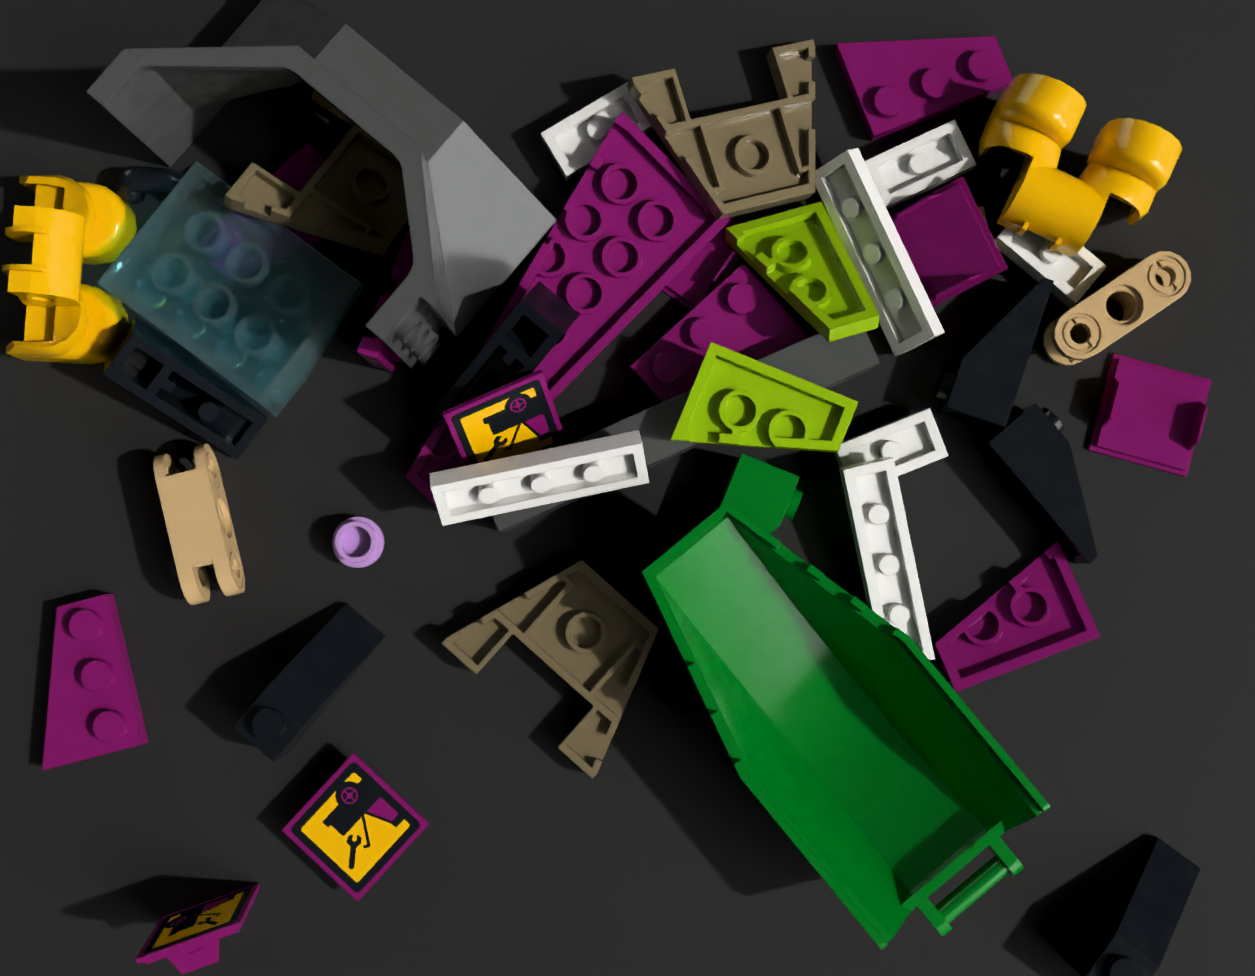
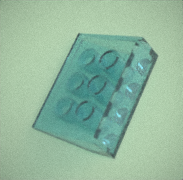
[97,161,363,417]

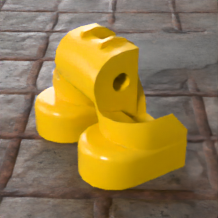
[978,73,1182,258]
[2,175,137,364]

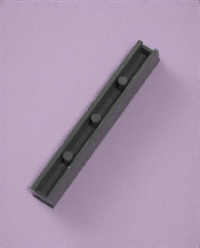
[492,332,880,532]

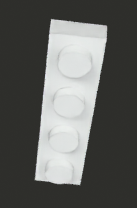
[815,148,945,356]
[429,430,649,526]
[839,456,935,660]

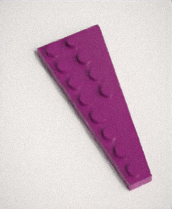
[405,112,730,506]

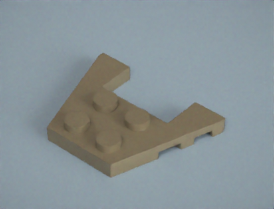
[627,39,815,220]
[224,90,409,257]
[442,560,659,779]

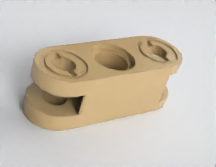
[1041,251,1191,366]
[153,443,245,606]

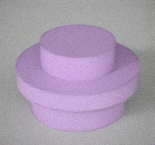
[332,517,385,568]

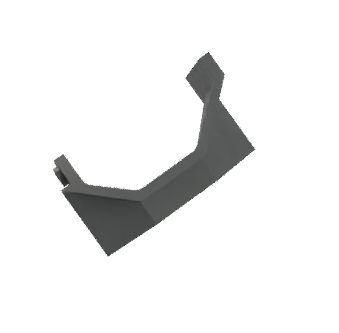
[86,0,557,371]

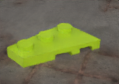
[725,201,880,342]
[670,342,858,453]

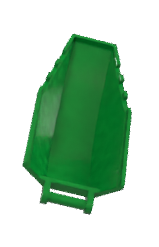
[642,502,1051,950]

